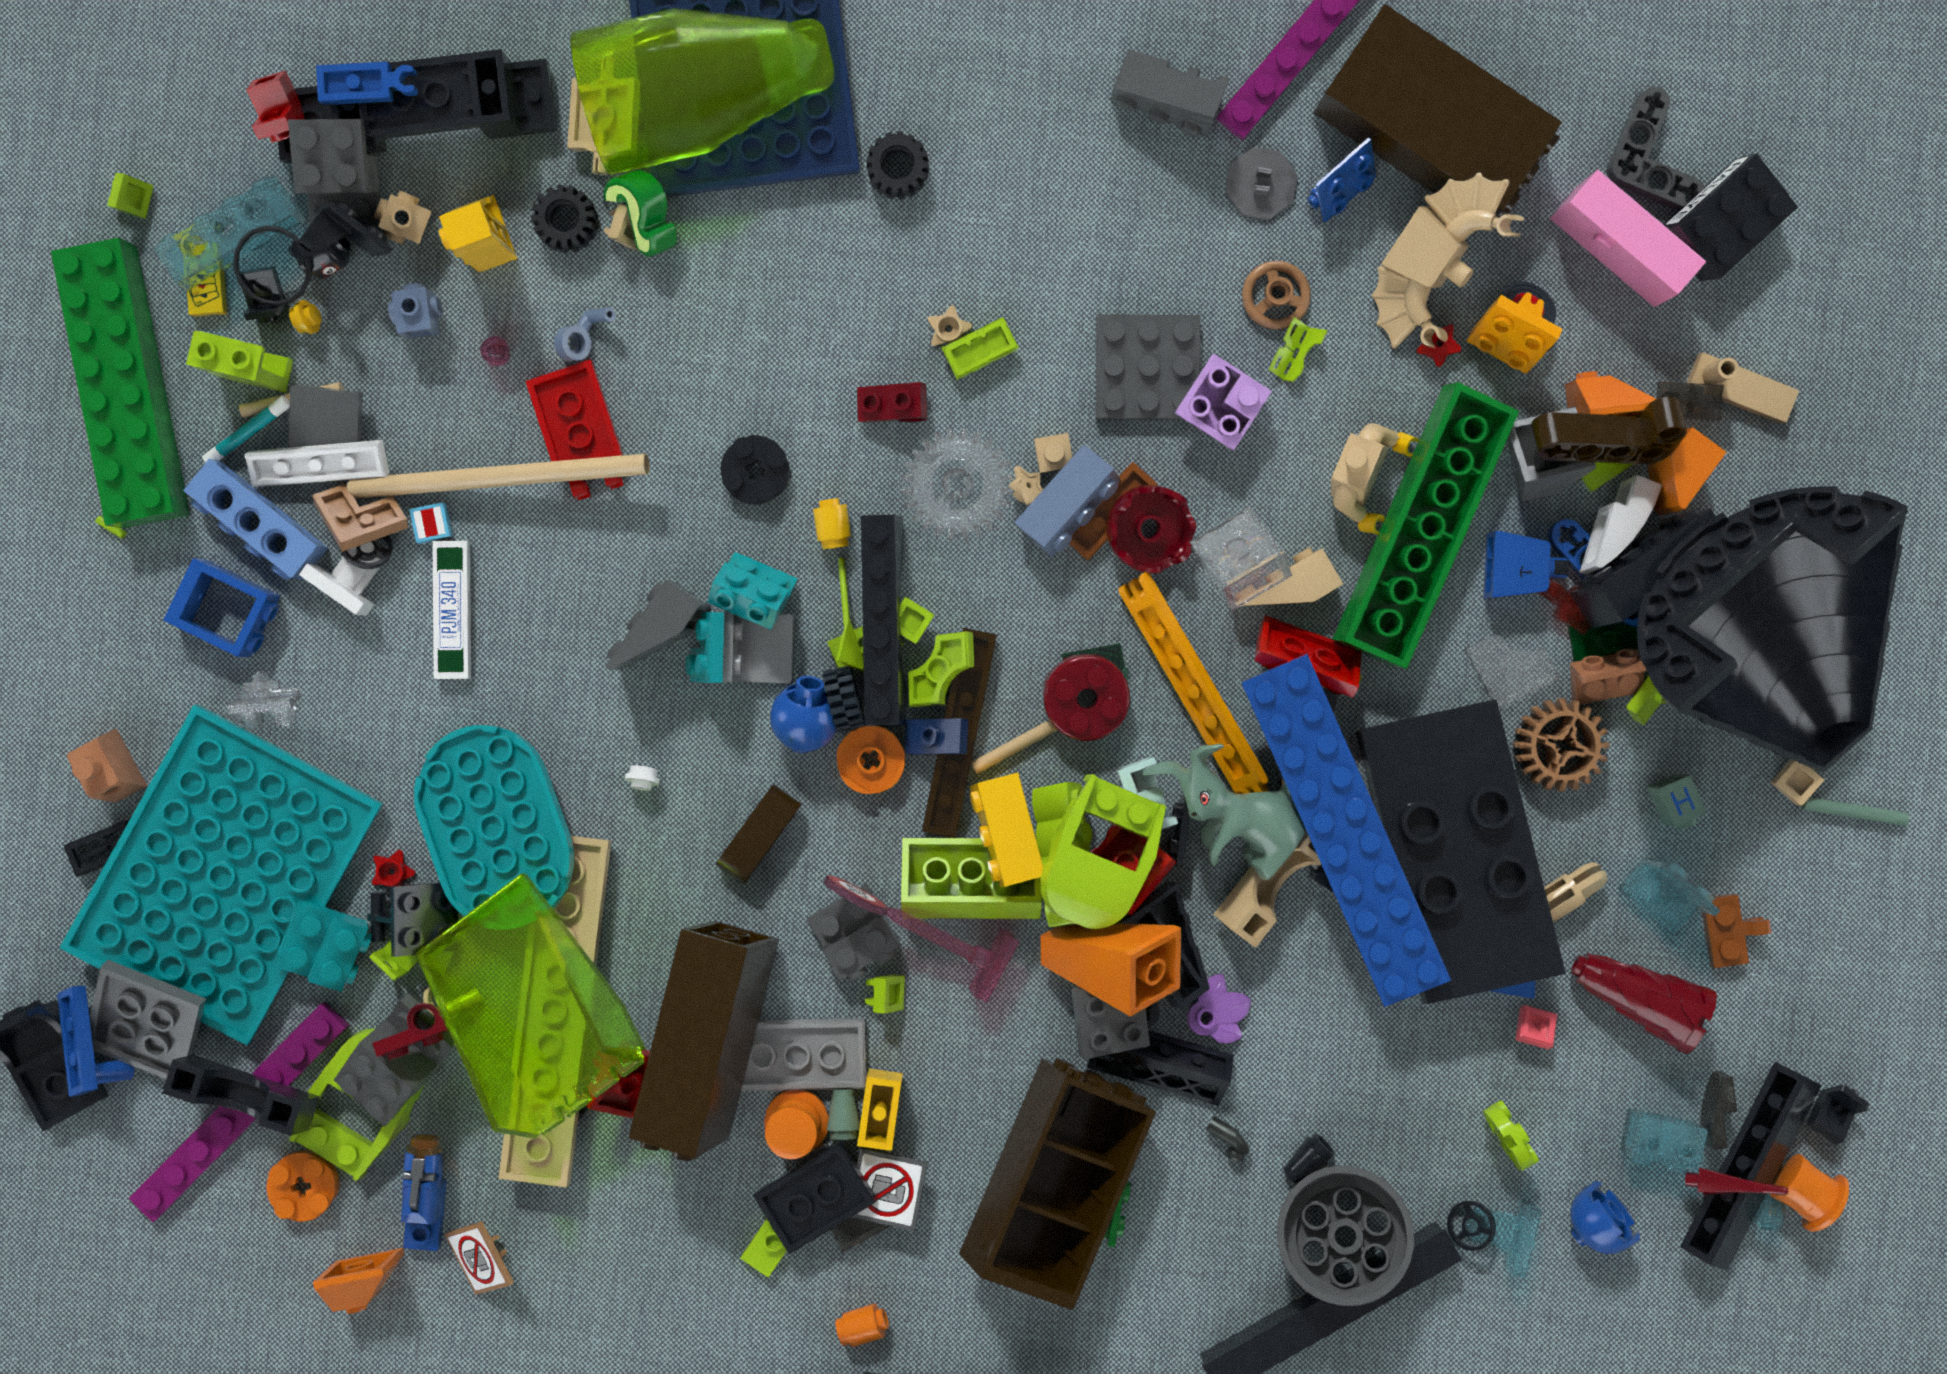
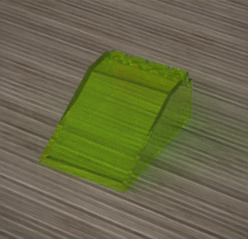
[415,873,646,1139]

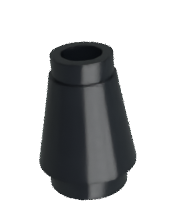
[1283,1133,1335,1184]

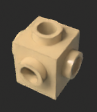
[374,191,432,245]

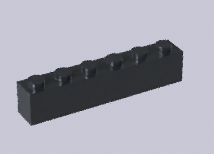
[1680,1062,1822,1270]

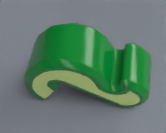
[604,170,677,257]

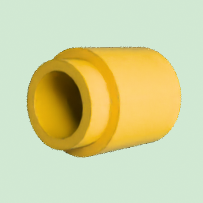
[813,498,852,550]

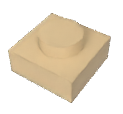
[1034,433,1072,474]
[1770,759,1824,806]

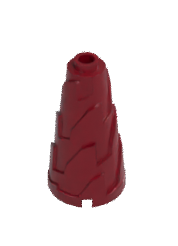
[1570,953,1717,1055]

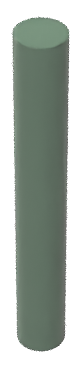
[1800,797,1909,826]

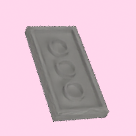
[741,1018,867,1091]

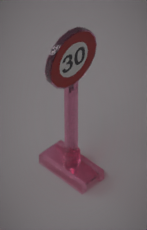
[823,875,1020,1002]

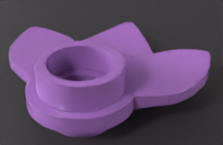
[1187,974,1251,1044]

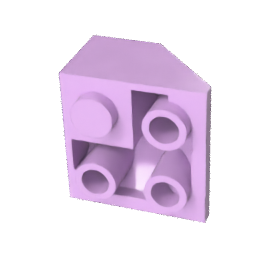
[1175,353,1272,451]

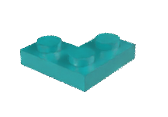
[685,612,724,683]

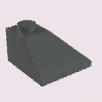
[1507,407,1596,502]

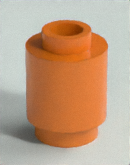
[835,1303,889,1347]

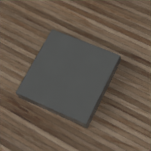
[288,384,363,448]

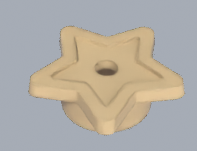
[928,305,972,346]
[1009,466,1043,506]

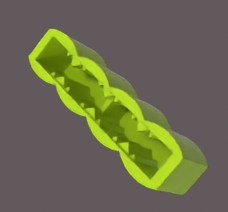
[1032,782,1093,927]

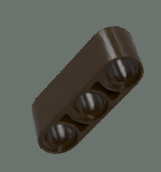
[715,784,802,885]

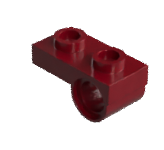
[857,382,928,423]
[372,1003,451,1061]

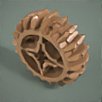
[1512,698,1610,792]

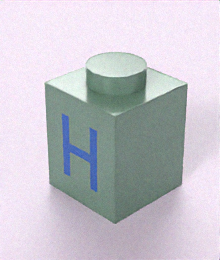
[1647,773,1707,830]

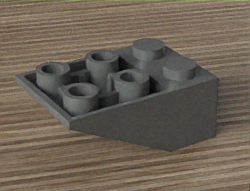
[605,580,710,670]

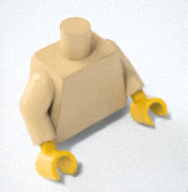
[1331,423,1419,535]

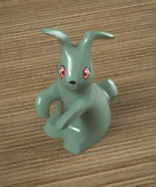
[1142,744,1305,880]

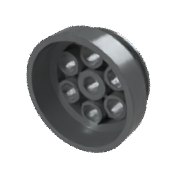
[1277,1166,1414,1306]

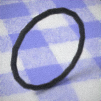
[233,225,312,307]

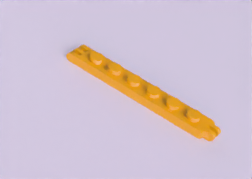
[1119,572,1269,794]

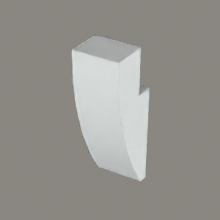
[1580,475,1662,575]

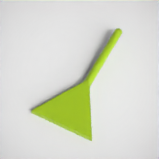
[836,557,864,673]

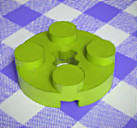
[1482,1100,1539,1172]

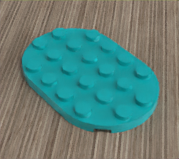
[414,725,574,929]

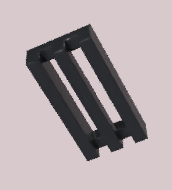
[63,819,130,877]

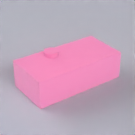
[1549,169,1706,307]

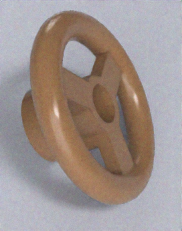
[1242,261,1311,329]

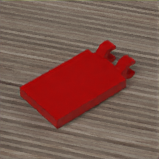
[525,359,624,501]

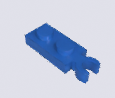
[316,62,418,105]

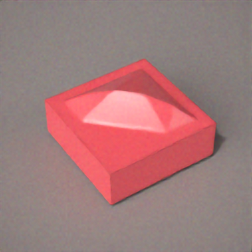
[1515,1005,1557,1050]

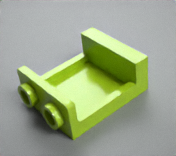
[186,330,293,393]

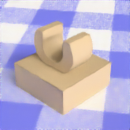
[604,204,639,251]

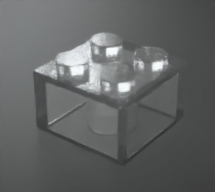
[1190,507,1292,611]

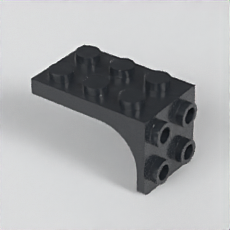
[0,1000,109,1132]

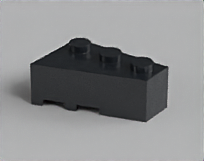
[1115,881,1210,1009]

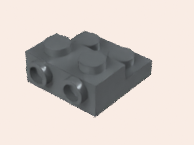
[806,883,901,982]

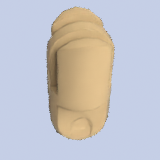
[1544,862,1608,923]

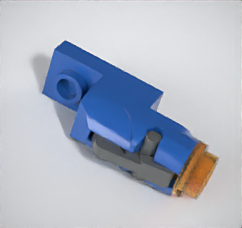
[401,1134,447,1251]

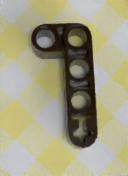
[1531,396,1687,464]

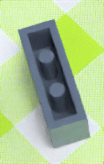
[1014,445,1121,557]

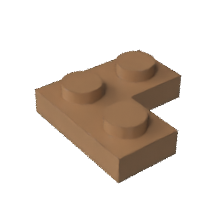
[312,484,408,552]

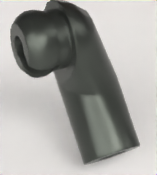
[1206,1116,1250,1163]

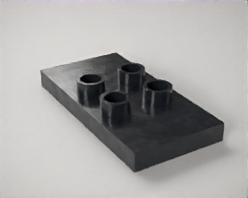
[1356,699,1566,1004]

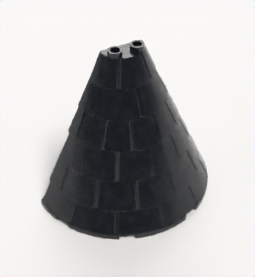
[1637,486,1908,772]

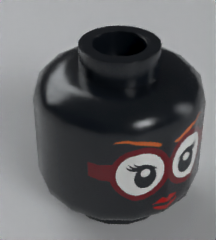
[296,237,350,279]

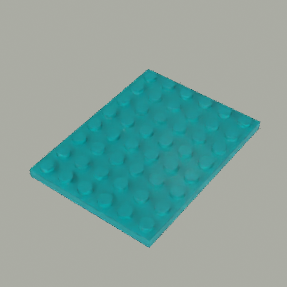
[59,704,384,1046]

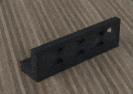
[1087,1030,1234,1106]

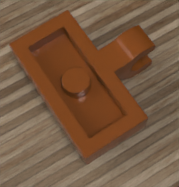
[1699,893,1772,968]

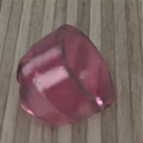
[480,336,510,367]

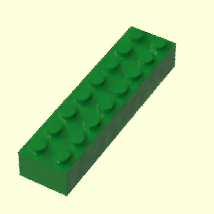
[51,237,190,529]
[1332,382,1519,669]

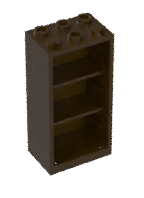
[1314,4,1562,218]
[628,921,779,1161]
[959,1058,1156,1310]

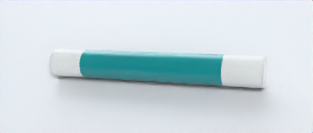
[202,395,290,463]

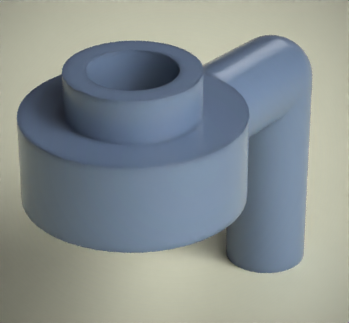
[554,307,615,361]

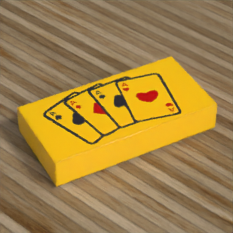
[184,243,227,317]

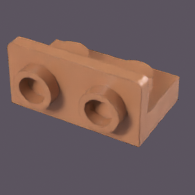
[1570,649,1647,705]

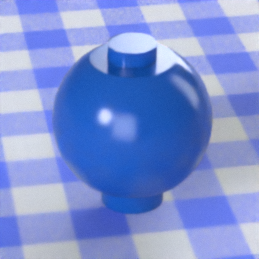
[770,676,837,753]

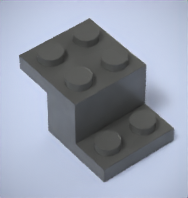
[288,119,381,227]
[334,993,460,1126]

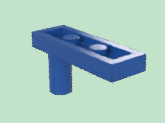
[57,985,134,1097]

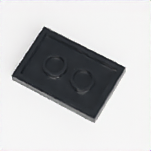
[753,1140,877,1254]

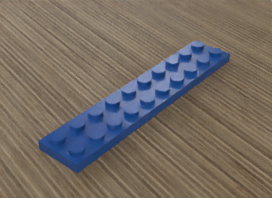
[1241,654,1451,1007]

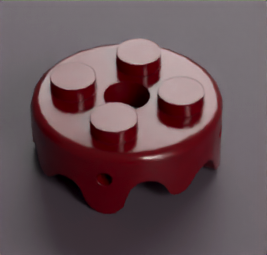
[1106,485,1196,573]
[1043,654,1130,741]

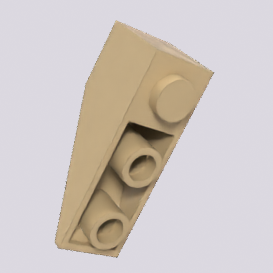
[1228,547,1343,607]

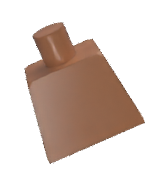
[67,729,147,802]

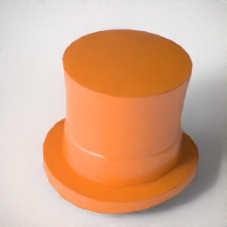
[764,1090,829,1159]
[1770,1154,1849,1232]

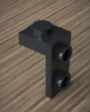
[1167,795,1190,867]

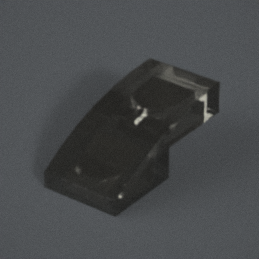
[1700,1070,1737,1150]

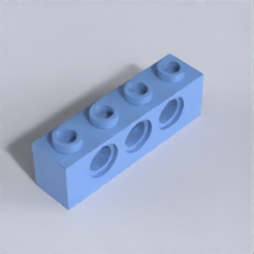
[183,458,329,580]

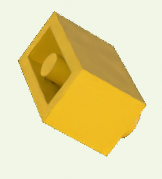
[857,1068,903,1151]

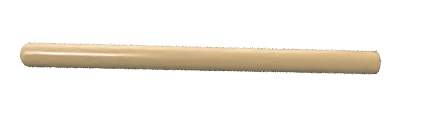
[347,453,650,499]

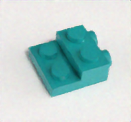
[707,552,798,630]
[273,899,372,992]

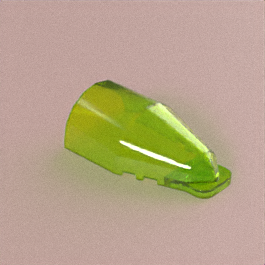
[570,8,835,175]

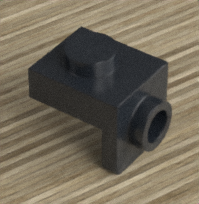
[240,266,288,323]
[1807,1085,1870,1144]

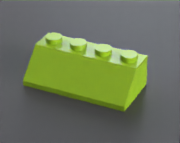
[901,838,1042,919]

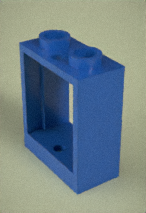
[163,558,280,657]

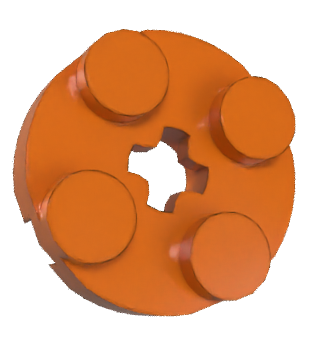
[836,726,905,794]
[266,1150,339,1222]

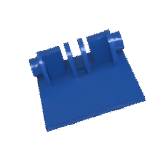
[1307,137,1377,222]

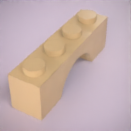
[1213,828,1321,948]

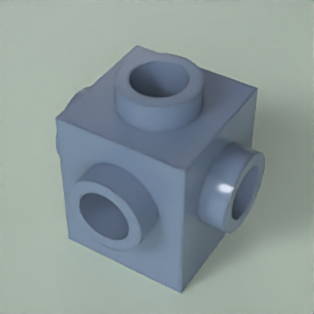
[388,283,443,339]

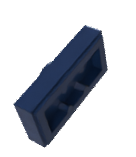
[905,718,968,755]

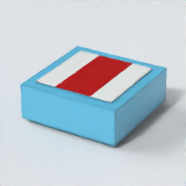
[409,502,453,544]

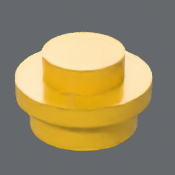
[289,300,322,334]

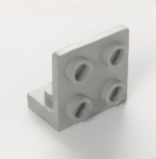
[723,612,794,683]

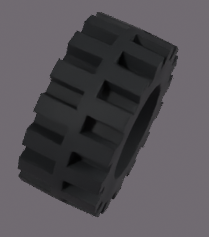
[866,131,929,200]

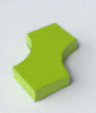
[908,631,974,708]

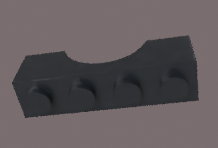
[162,1055,320,1136]

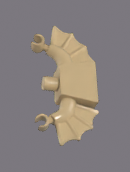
[1372,173,1524,349]

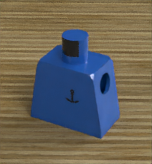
[1484,531,1569,599]

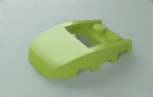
[1040,774,1166,929]
[289,1028,424,1181]

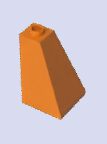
[1040,924,1181,1017]

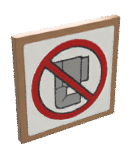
[444,1221,514,1295]

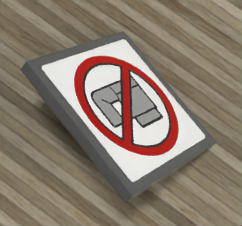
[852,1147,928,1231]

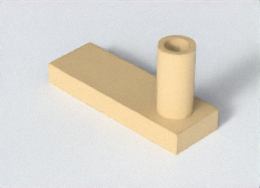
[1685,352,1799,424]

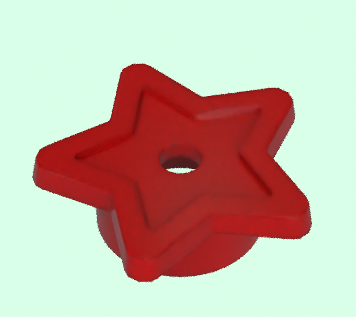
[1416,324,1461,368]
[372,850,416,889]

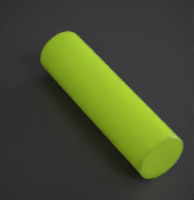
[95,516,127,539]

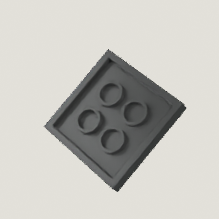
[1095,314,1201,420]
[90,960,206,1079]

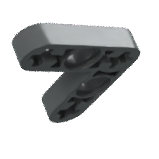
[1607,86,1706,211]

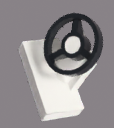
[299,535,393,616]

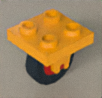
[1466,282,1563,374]

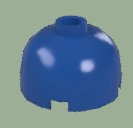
[1570,1181,1640,1254]

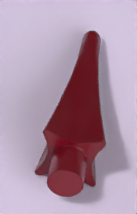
[1685,1167,1789,1195]

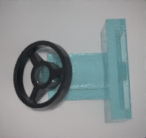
[1447,1198,1542,1279]

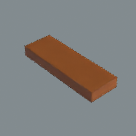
[1069,461,1158,561]

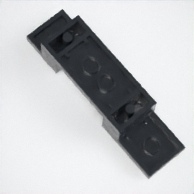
[278,49,557,164]

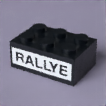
[1663,153,1798,281]

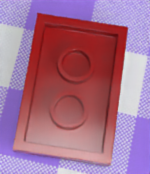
[1254,615,1361,698]

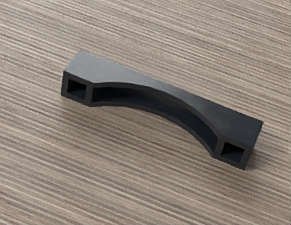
[861,514,907,725]

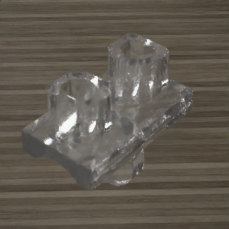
[227,671,302,729]

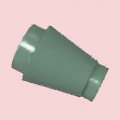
[826,1089,860,1140]

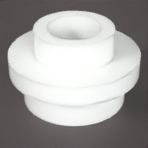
[625,765,660,791]

